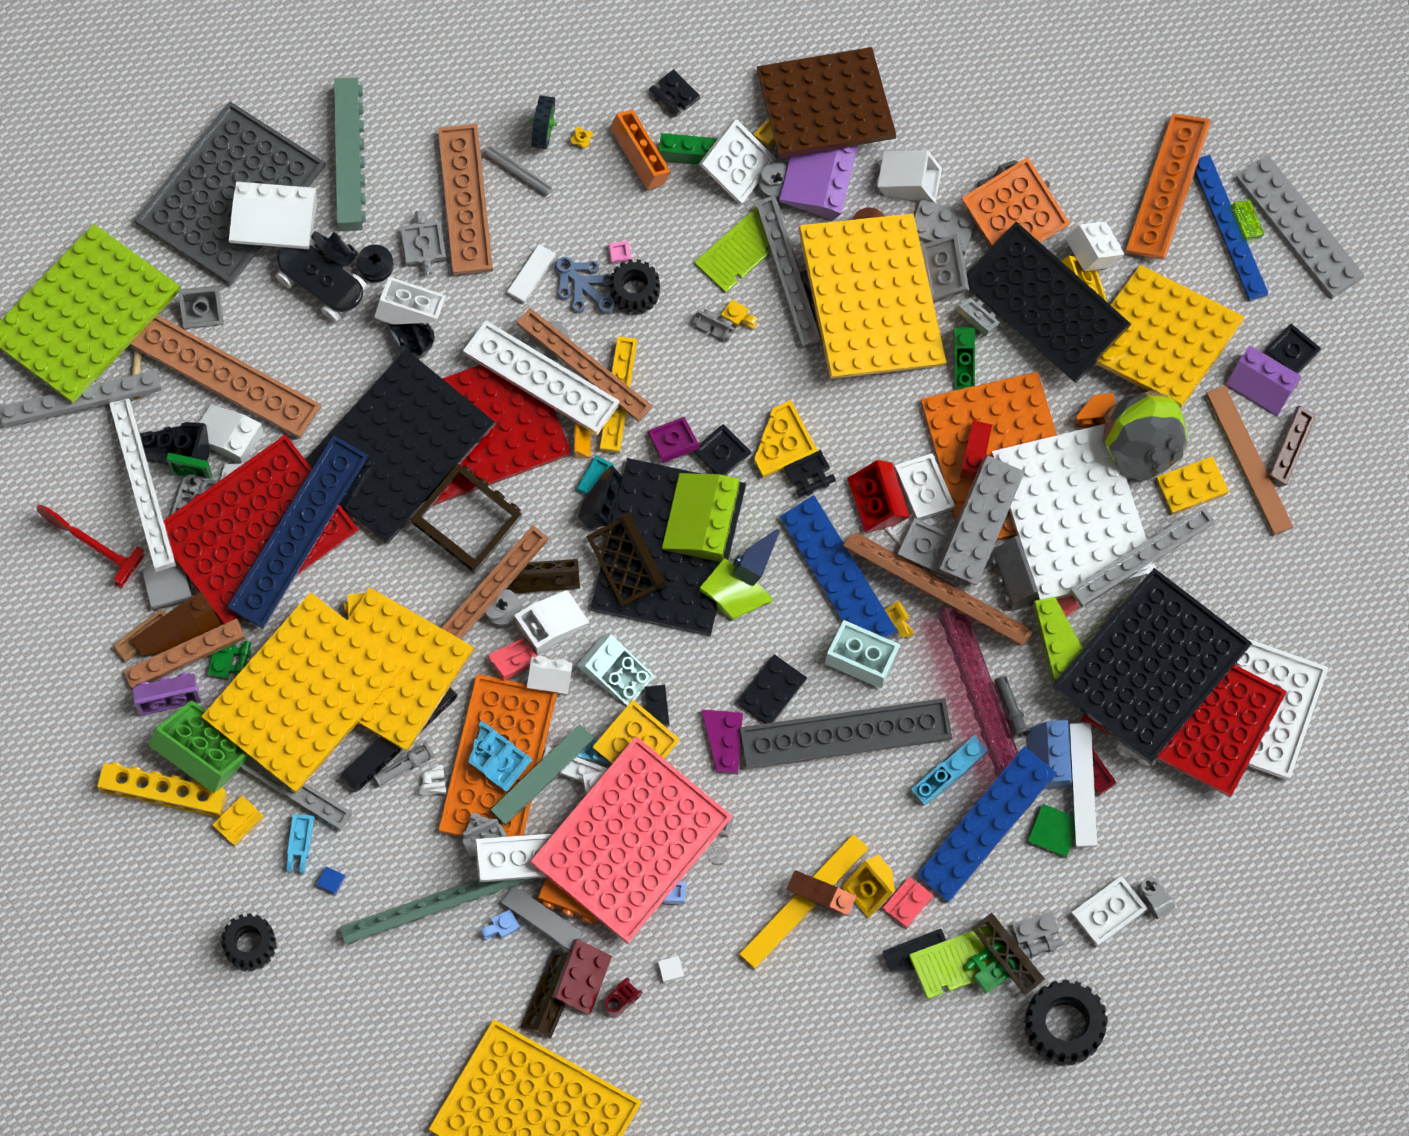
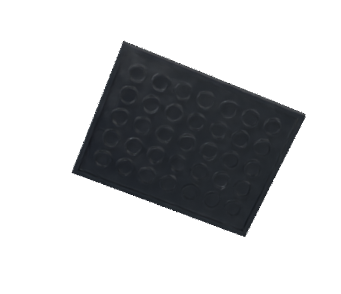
[305,349,496,545]
[590,458,746,637]
[1052,568,1252,765]

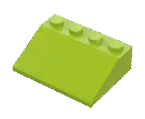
[662,473,740,562]

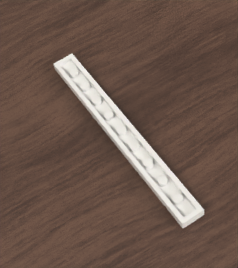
[109,398,176,572]

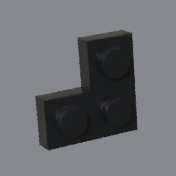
[643,684,670,727]

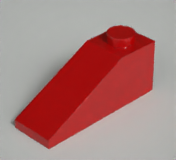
[960,420,993,480]

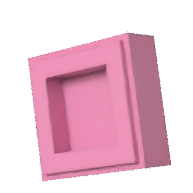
[608,241,631,265]

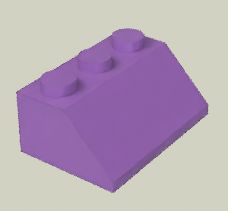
[1226,345,1301,416]
[133,672,201,716]

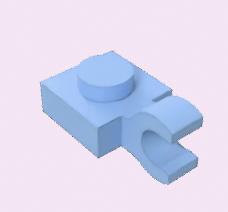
[481,909,520,941]

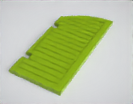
[695,207,770,293]
[909,921,1005,999]

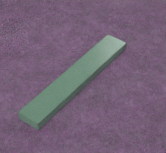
[490,724,594,826]

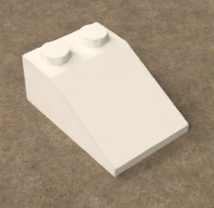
[375,277,446,324]
[199,404,263,463]

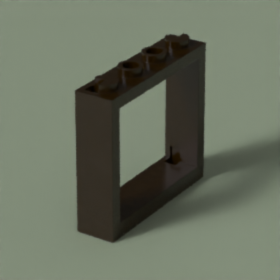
[411,464,522,573]

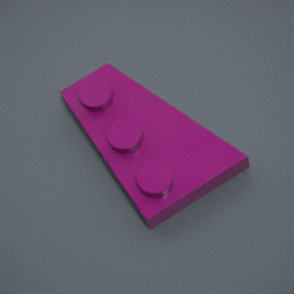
[702,709,743,775]

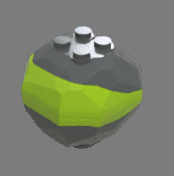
[1102,390,1188,480]

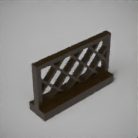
[586,512,668,607]

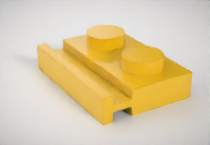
[213,796,264,847]

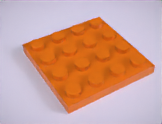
[961,157,1070,247]

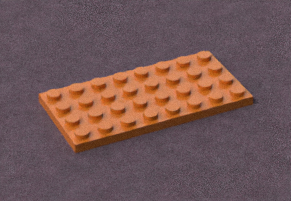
[439,674,558,838]

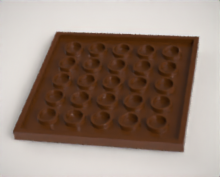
[757,47,896,159]

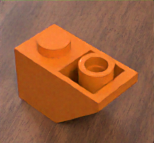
[1075,393,1115,428]

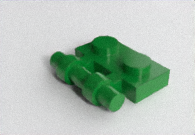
[207,641,251,680]
[964,941,1019,994]

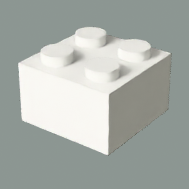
[1065,221,1124,271]

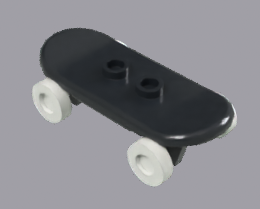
[275,241,367,322]

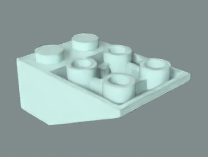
[577,635,654,706]

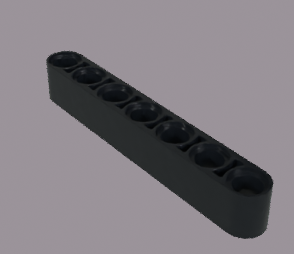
[340,687,458,793]

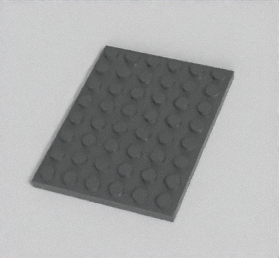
[134,101,326,286]

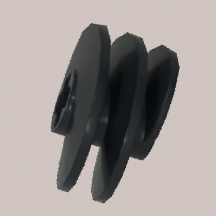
[357,244,394,283]

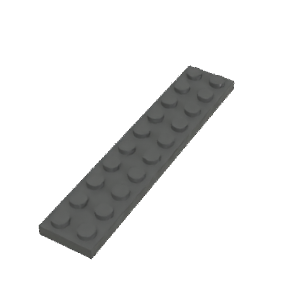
[740,698,952,769]

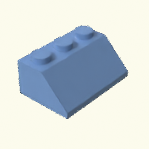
[1028,720,1073,789]

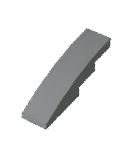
[501,887,583,951]

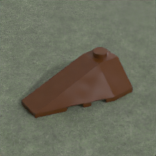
[131,591,221,657]

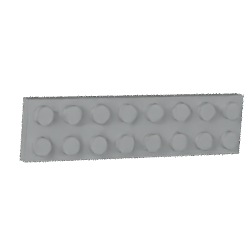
[1236,155,1364,299]

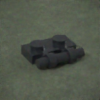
[649,69,700,117]
[784,450,836,498]

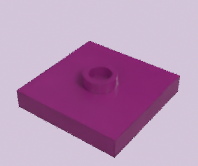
[647,417,700,463]

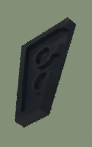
[882,928,946,972]

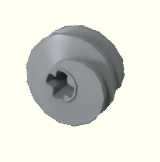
[759,163,787,201]
[485,589,522,628]

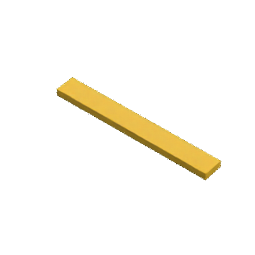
[739,834,869,969]

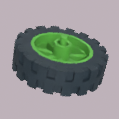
[529,95,557,150]

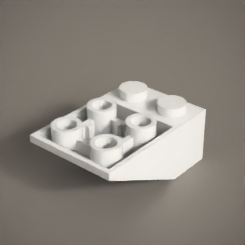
[514,590,590,656]

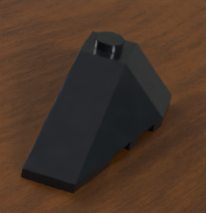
[140,422,210,465]

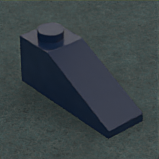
[732,529,780,586]

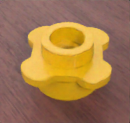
[571,127,593,148]

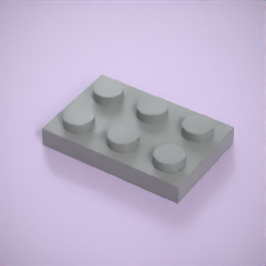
[914,199,976,255]
[920,234,969,302]
[897,518,955,581]

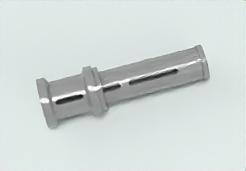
[373,741,435,787]

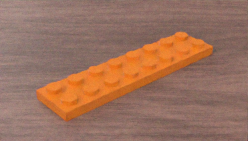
[1126,113,1211,260]

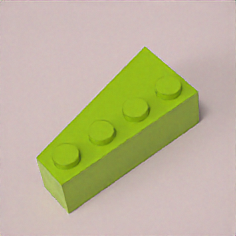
[1033,597,1083,685]

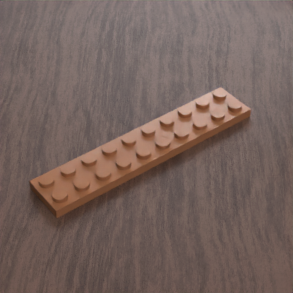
[129,315,321,439]
[843,532,1035,645]

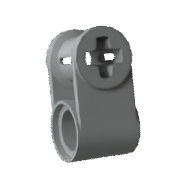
[1138,877,1175,919]

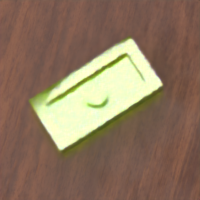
[1231,200,1265,240]

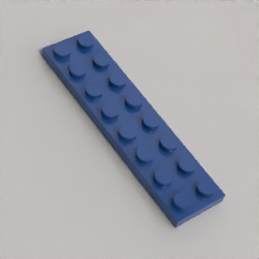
[779,495,898,639]
[917,746,1057,902]

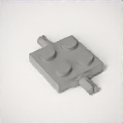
[401,210,446,275]

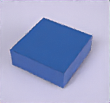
[316,866,345,895]

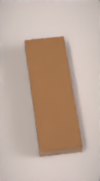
[112,608,166,663]

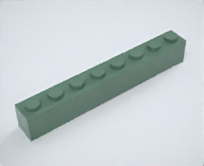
[334,77,366,231]

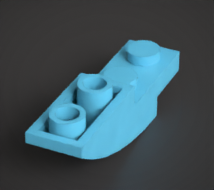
[911,735,989,805]

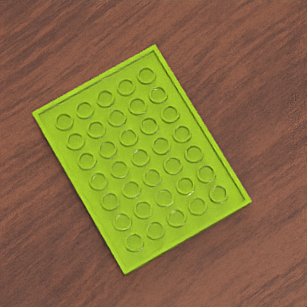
[0,223,181,404]

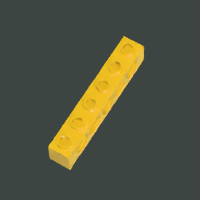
[97,762,228,818]

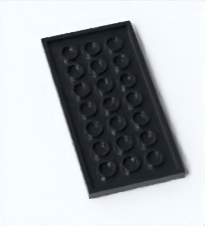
[967,221,1131,384]

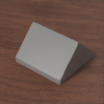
[178,286,224,328]

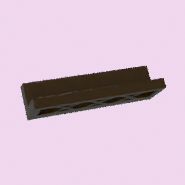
[496,559,580,593]
[972,913,1045,995]
[521,950,568,1039]

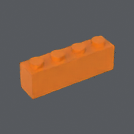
[610,109,671,190]

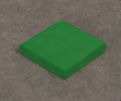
[167,453,213,479]
[1027,804,1075,858]

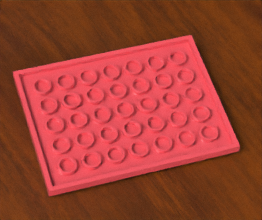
[530,736,733,944]

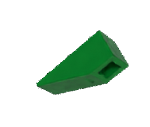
[953,326,975,389]

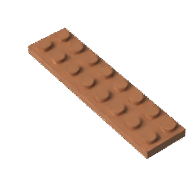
[438,124,493,276]

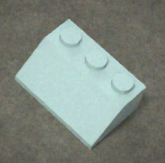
[825,620,900,689]

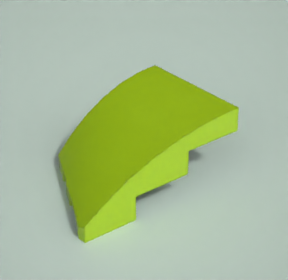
[700,558,773,620]

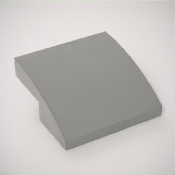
[142,560,192,610]

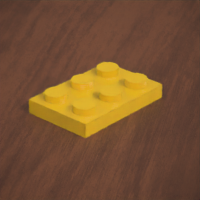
[1156,456,1229,515]

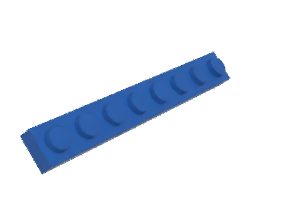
[1194,155,1268,302]

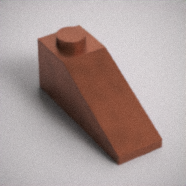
[786,870,857,916]

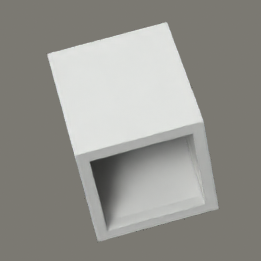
[877,150,942,203]

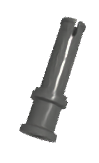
[994,676,1030,739]

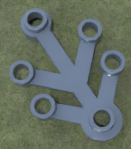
[555,257,615,314]

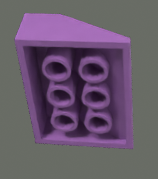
[779,145,858,221]

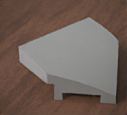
[462,812,507,862]

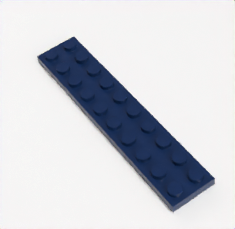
[227,435,369,629]

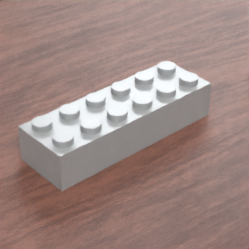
[936,455,1025,585]

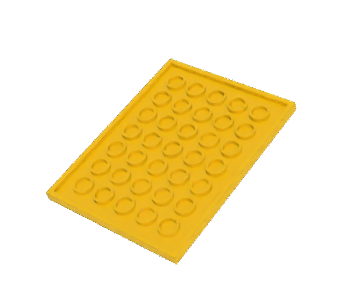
[798,214,946,379]
[201,592,405,794]
[429,1019,642,1136]

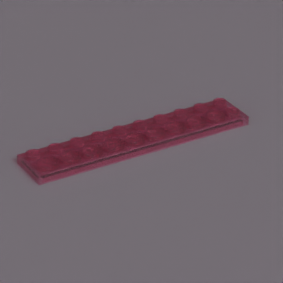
[938,608,1018,778]

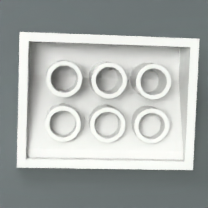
[229,182,317,249]

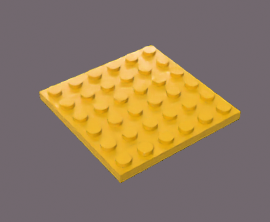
[1095,265,1244,408]
[347,587,475,752]

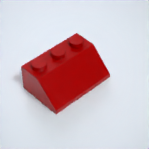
[847,460,910,533]

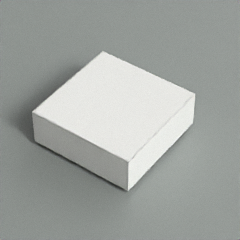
[658,956,684,983]

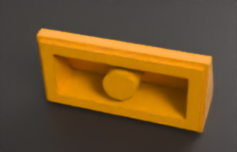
[574,422,591,458]

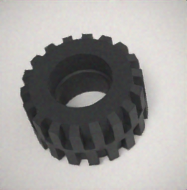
[610,259,660,315]
[221,913,277,971]

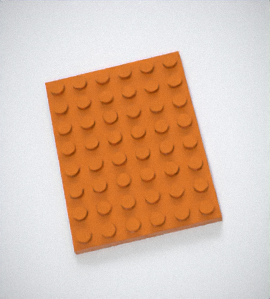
[921,371,1057,541]

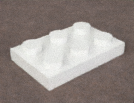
[894,453,955,520]
[1071,876,1148,947]

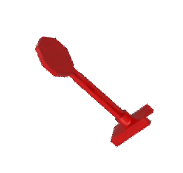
[36,504,145,588]

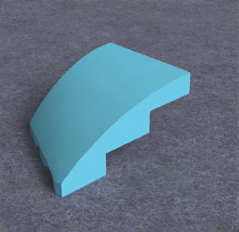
[468,720,532,792]

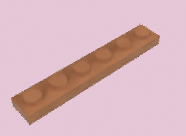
[124,619,246,690]

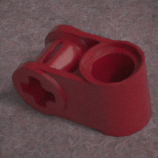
[604,977,643,1018]

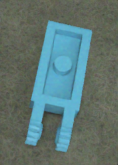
[286,814,315,874]

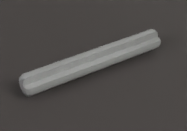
[485,146,552,196]

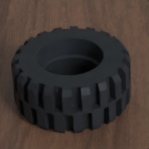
[1024,980,1108,1065]

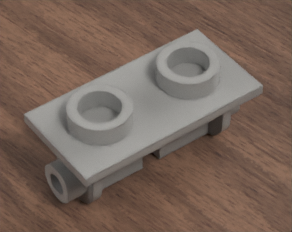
[693,308,736,341]

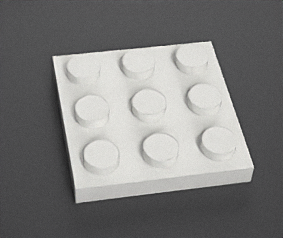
[699,119,776,204]

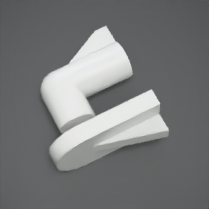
[419,765,447,796]

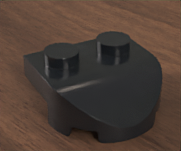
[311,231,358,265]
[386,323,435,359]

